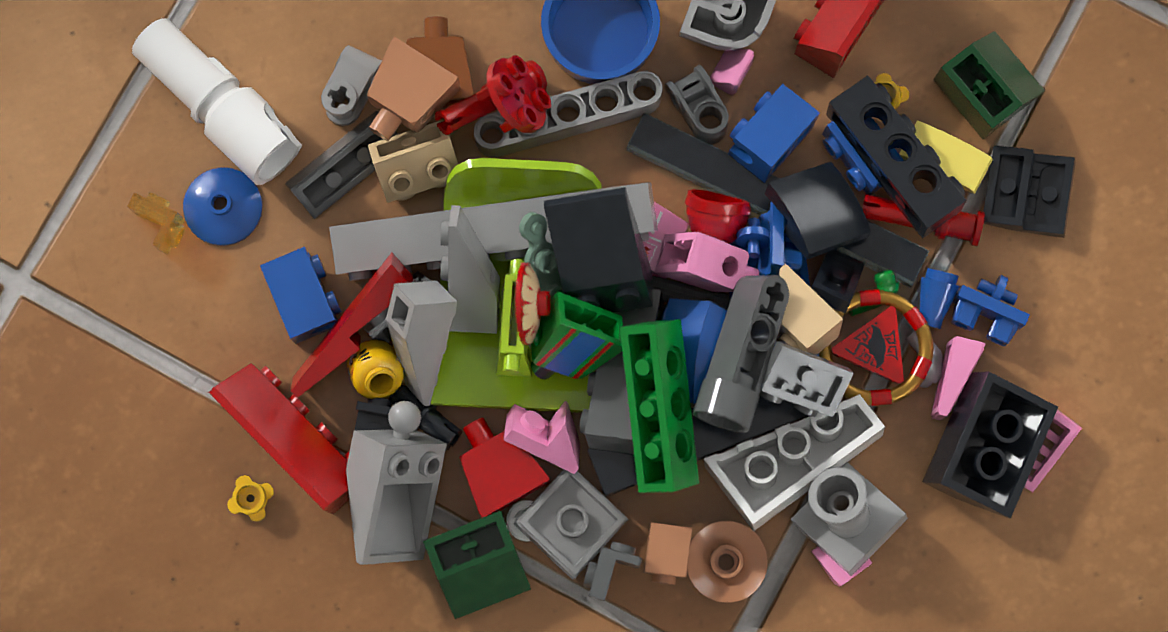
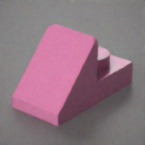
[504,401,580,474]

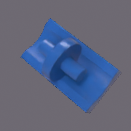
[736,202,802,276]
[951,275,1030,346]

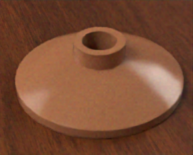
[687,521,768,603]

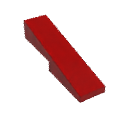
[291,252,413,398]

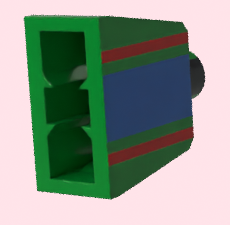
[530,292,623,380]

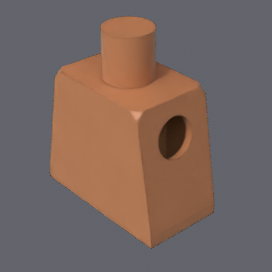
[367,36,461,141]

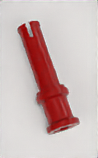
[434,60,547,135]
[862,193,985,247]

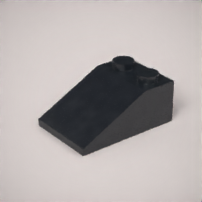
[544,187,653,313]

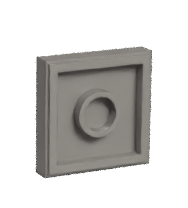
[513,469,628,580]

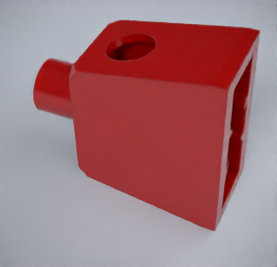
[459,417,551,518]

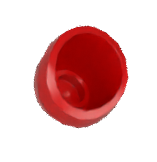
[684,189,751,244]

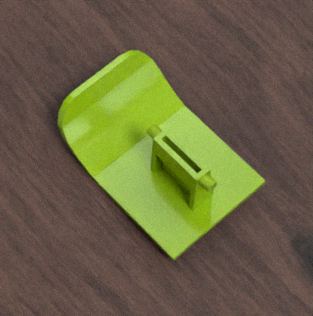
[431,158,602,413]

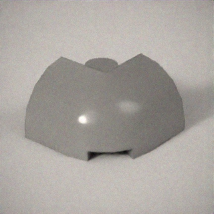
[679,0,776,51]

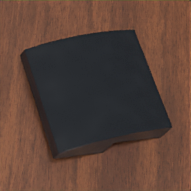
[983,146,1076,238]
[765,161,871,260]

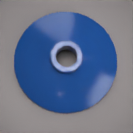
[183,168,263,246]

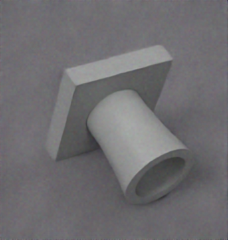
[791,462,908,576]

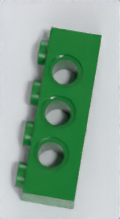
[620,319,699,493]

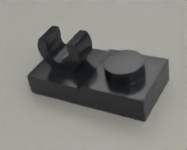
[812,250,865,313]

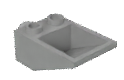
[346,401,447,565]

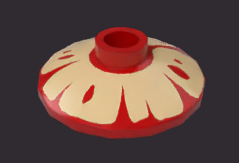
[515,262,551,345]

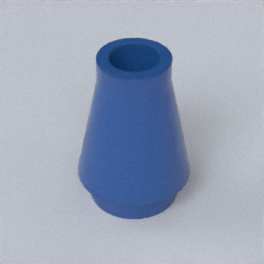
[919,268,960,329]

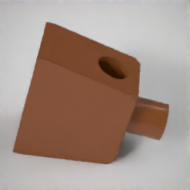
[406,16,474,108]

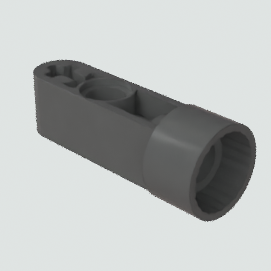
[693,275,789,432]

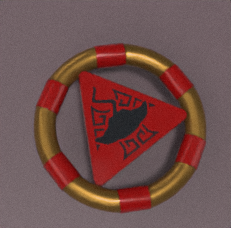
[819,289,934,406]

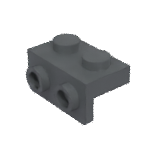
[583,542,642,601]

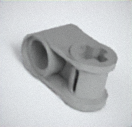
[321,45,382,126]

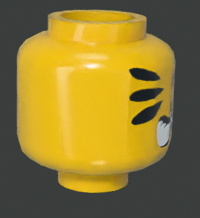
[347,339,404,399]

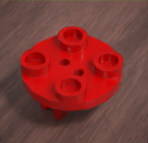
[475,55,551,134]

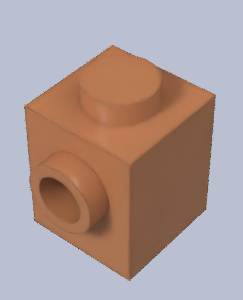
[644,522,692,585]

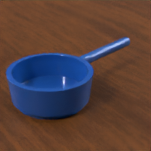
[541,0,660,84]

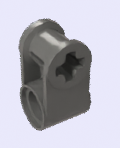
[665,64,729,145]

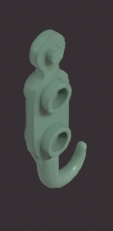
[519,212,564,349]

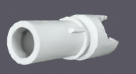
[132,18,302,185]

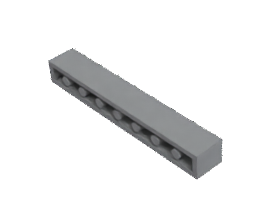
[329,182,658,281]

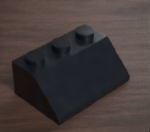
[922,372,1058,518]

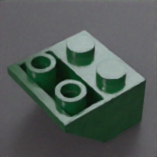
[933,31,1045,140]
[423,511,532,619]

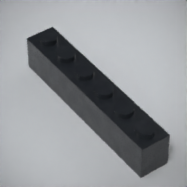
[587,395,810,497]

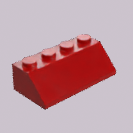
[793,0,884,78]
[208,363,350,515]

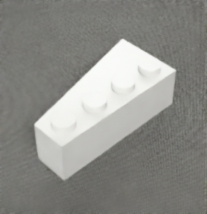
[704,394,885,531]

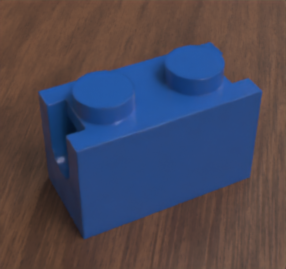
[728,84,820,183]
[260,246,342,344]

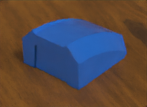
[659,298,727,404]

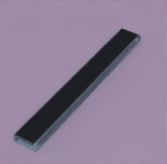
[626,113,930,288]

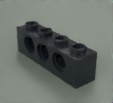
[826,75,967,239]

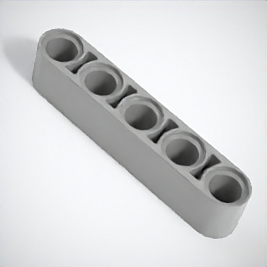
[474,71,663,158]

